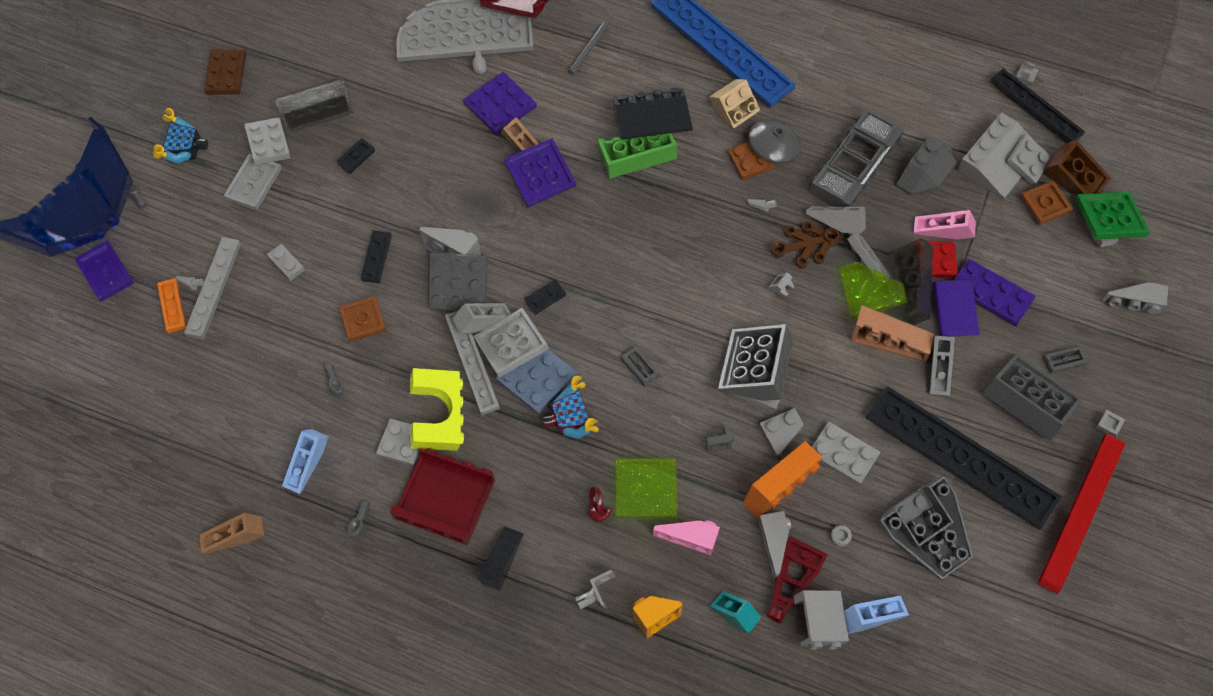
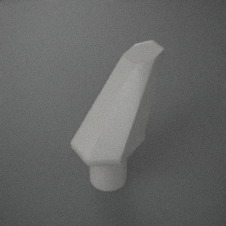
[747,199,777,212]
[176,276,204,290]

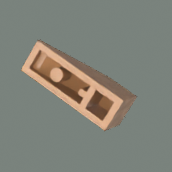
[501,117,539,152]
[199,513,264,554]

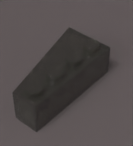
[889,238,933,325]

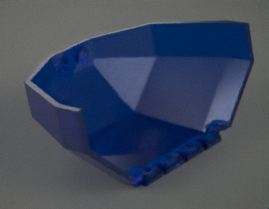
[0,117,133,257]

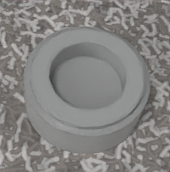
[830,525,852,547]

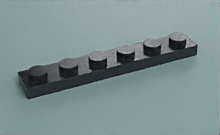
[990,68,1085,143]

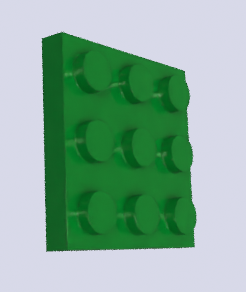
[1075,192,1150,240]

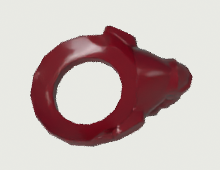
[587,487,612,523]

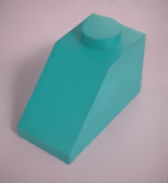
[710,591,761,634]

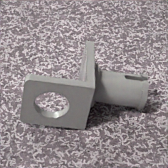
[575,570,616,609]

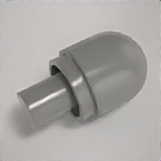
[472,51,487,75]

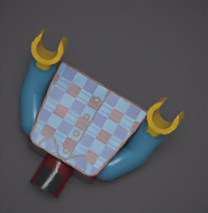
[543,376,599,439]

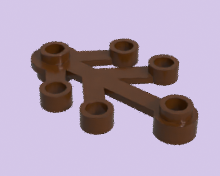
[771,221,840,269]

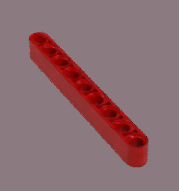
[1037,433,1126,595]

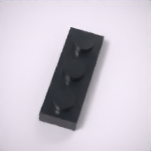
[361,230,392,284]

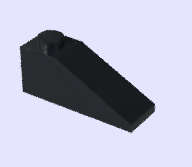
[479,527,524,590]

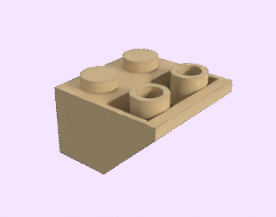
[709,79,760,129]

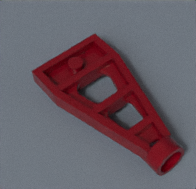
[767,537,828,623]

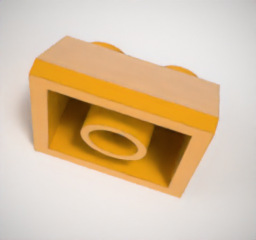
[633,596,682,639]

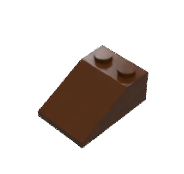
[1043,140,1111,195]

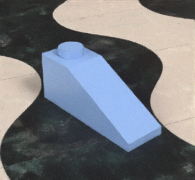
[282,429,329,494]
[844,595,909,634]

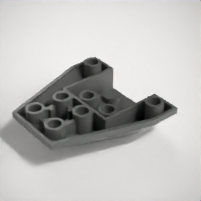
[879,476,974,580]

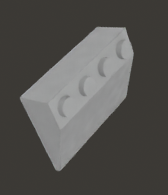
[958,113,1029,200]

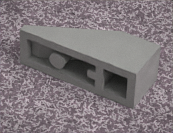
[806,206,866,235]
[452,303,511,333]
[930,336,955,396]
[758,511,791,580]

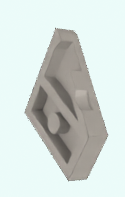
[759,408,804,458]

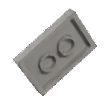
[244,117,290,165]
[224,154,282,211]
[812,422,880,486]

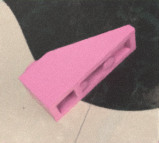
[914,210,976,240]
[653,521,720,556]

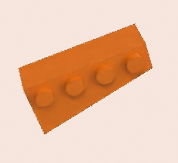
[743,441,823,520]

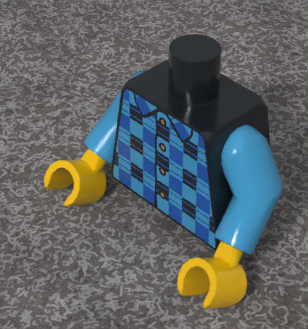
[153,108,208,164]

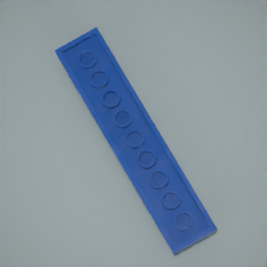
[651,0,796,108]

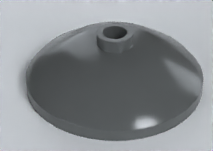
[748,120,800,164]

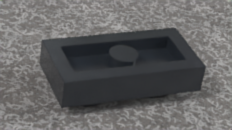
[337,138,375,174]
[524,279,566,315]

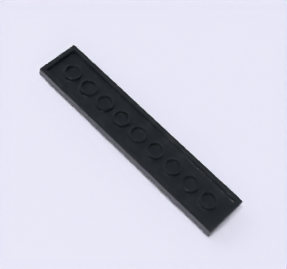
[866,386,1062,530]

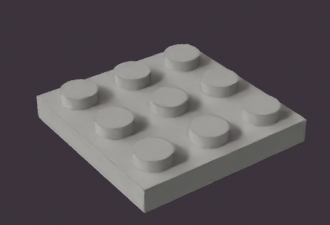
[473,308,549,378]

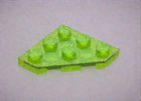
[840,262,908,320]

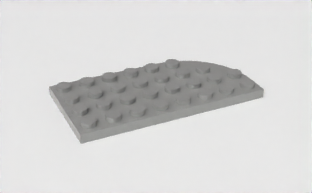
[396,0,534,62]

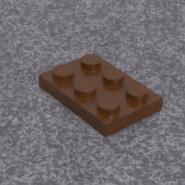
[204,49,246,95]

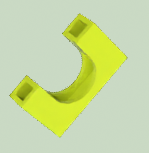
[410,368,464,451]

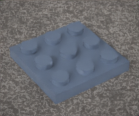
[495,349,577,415]

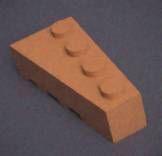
[851,305,934,362]

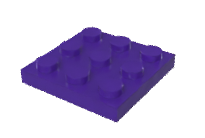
[463,72,537,136]
[504,138,576,208]

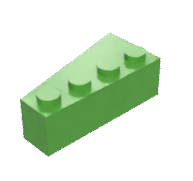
[597,133,677,179]

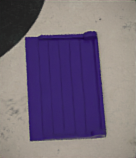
[933,280,980,337]

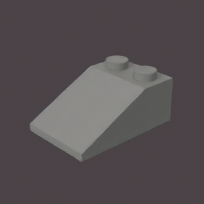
[419,227,481,255]

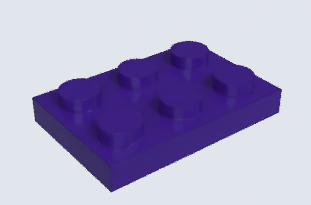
[75,241,134,302]

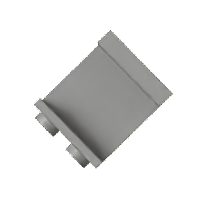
[794,590,849,650]

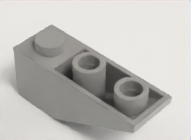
[1102,282,1168,314]

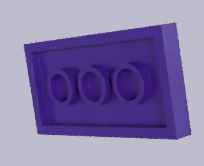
[954,259,1036,327]

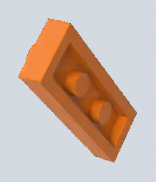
[157,278,186,334]

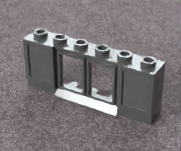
[809,108,904,207]

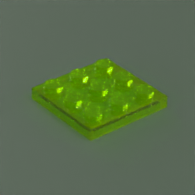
[616,459,677,518]

